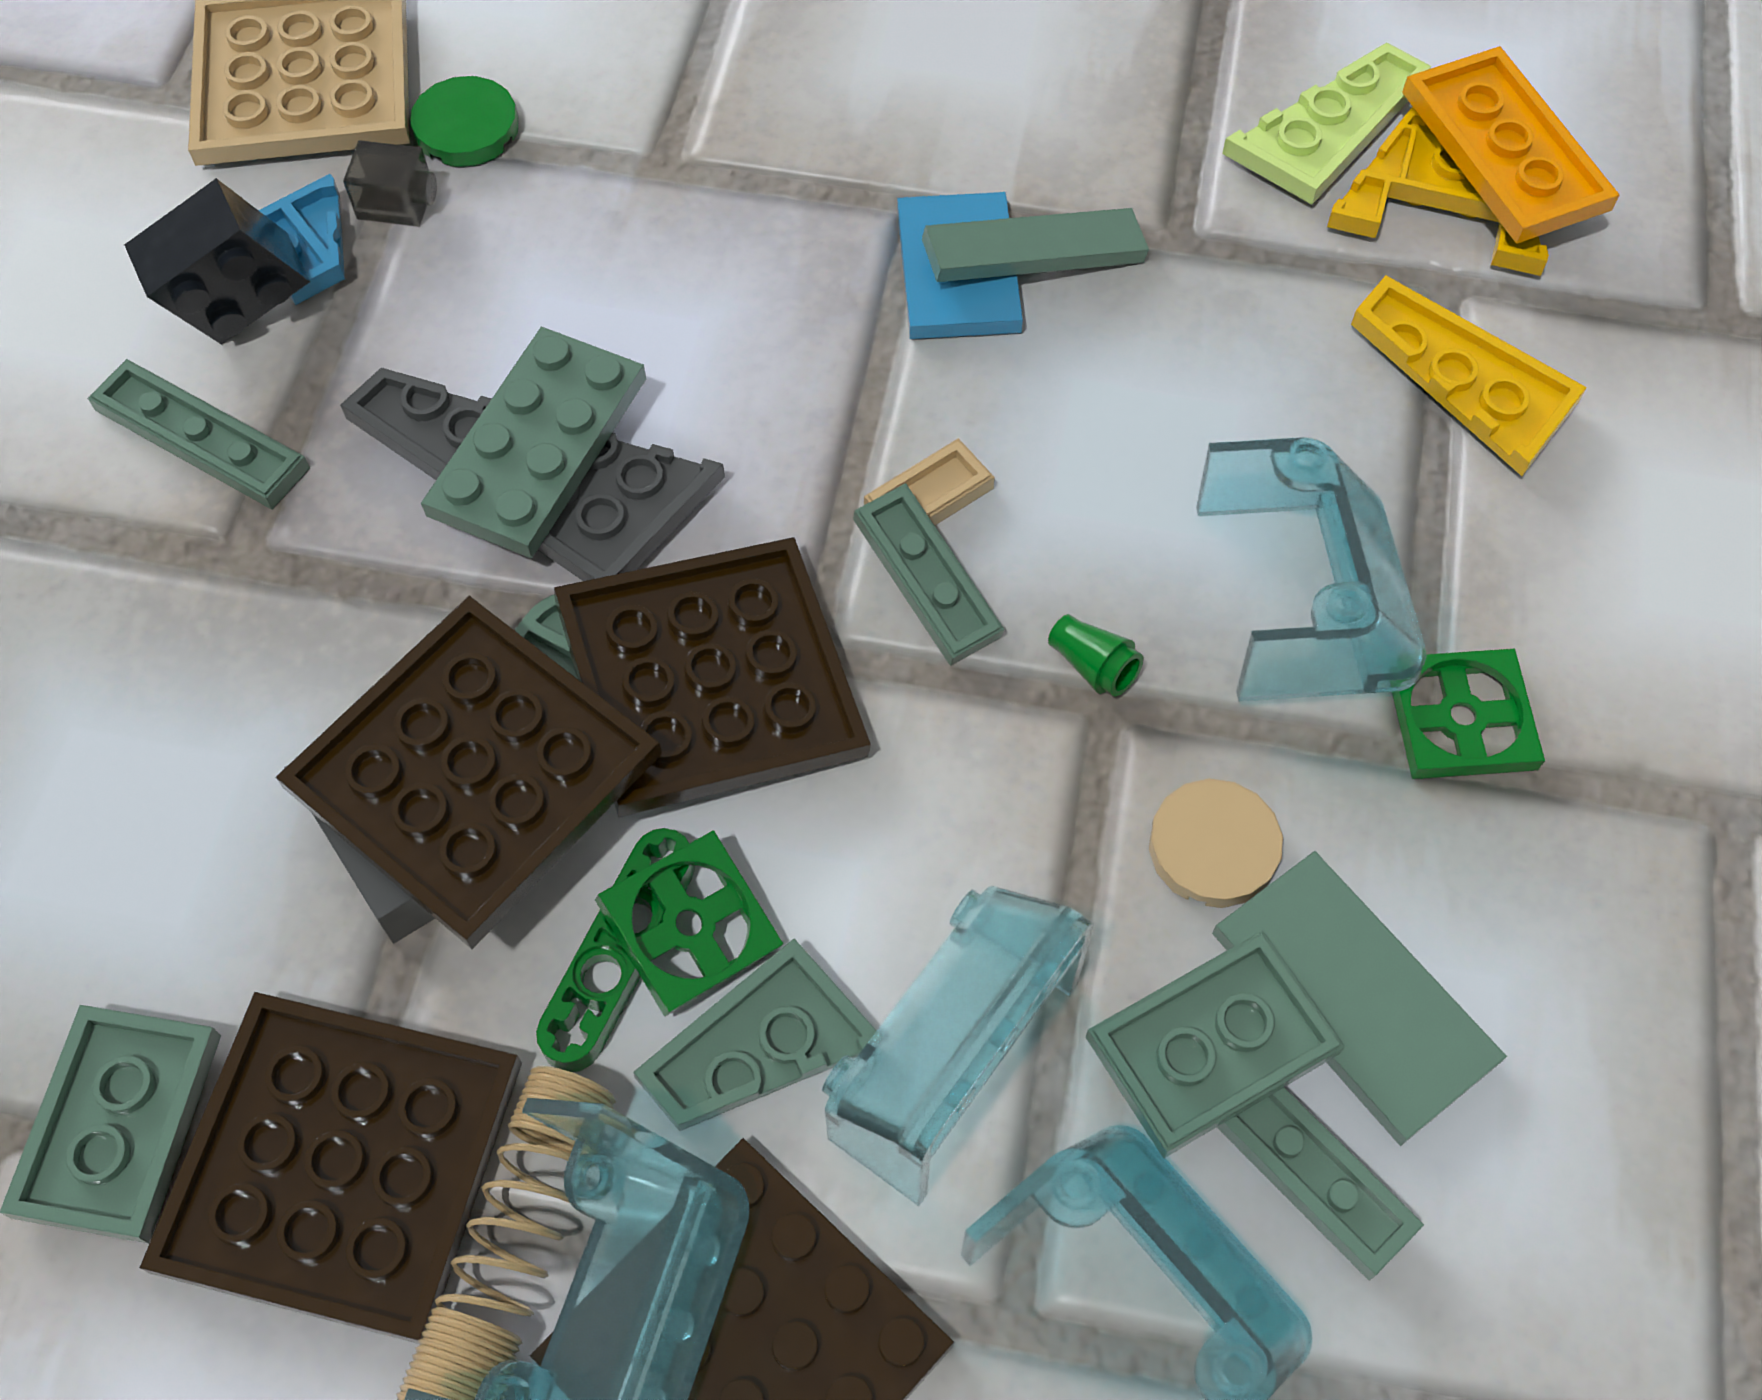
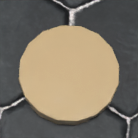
[1149,778,1283,908]

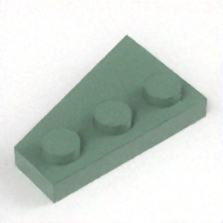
[633,938,885,1131]

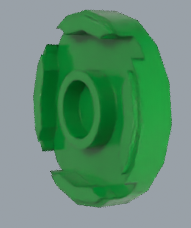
[411,76,518,167]

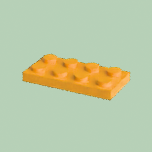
[1402,46,1620,244]

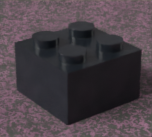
[124,178,310,345]

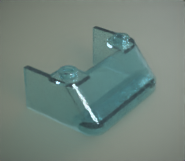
[1196,437,1427,702]
[822,885,1094,1206]
[404,1098,749,1400]
[961,1125,1312,1400]

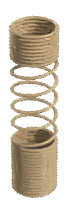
[396,1066,616,1400]

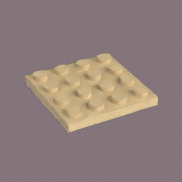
[188,0,410,166]

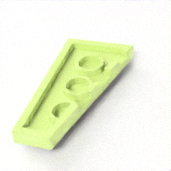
[1222,42,1431,205]

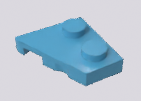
[259,174,345,305]

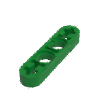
[536,828,695,1072]

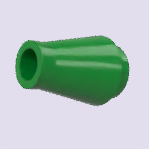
[1048,614,1144,696]

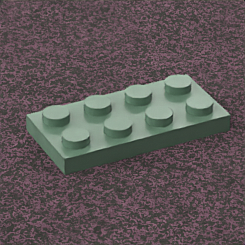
[421,326,647,559]

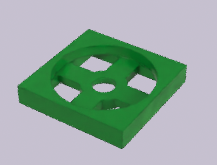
[1386,648,1545,779]
[595,830,783,1017]

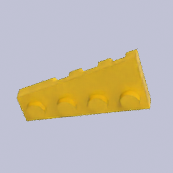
[1351,275,1587,476]

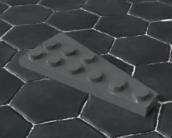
[340,367,725,581]

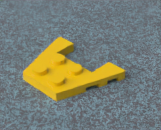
[1327,107,1549,276]

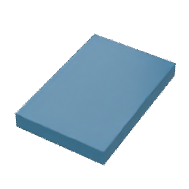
[897,192,1023,339]

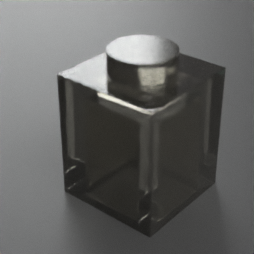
[343,140,437,227]

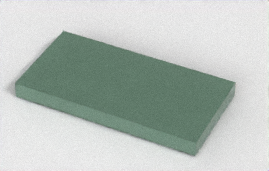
[1212,851,1507,1146]

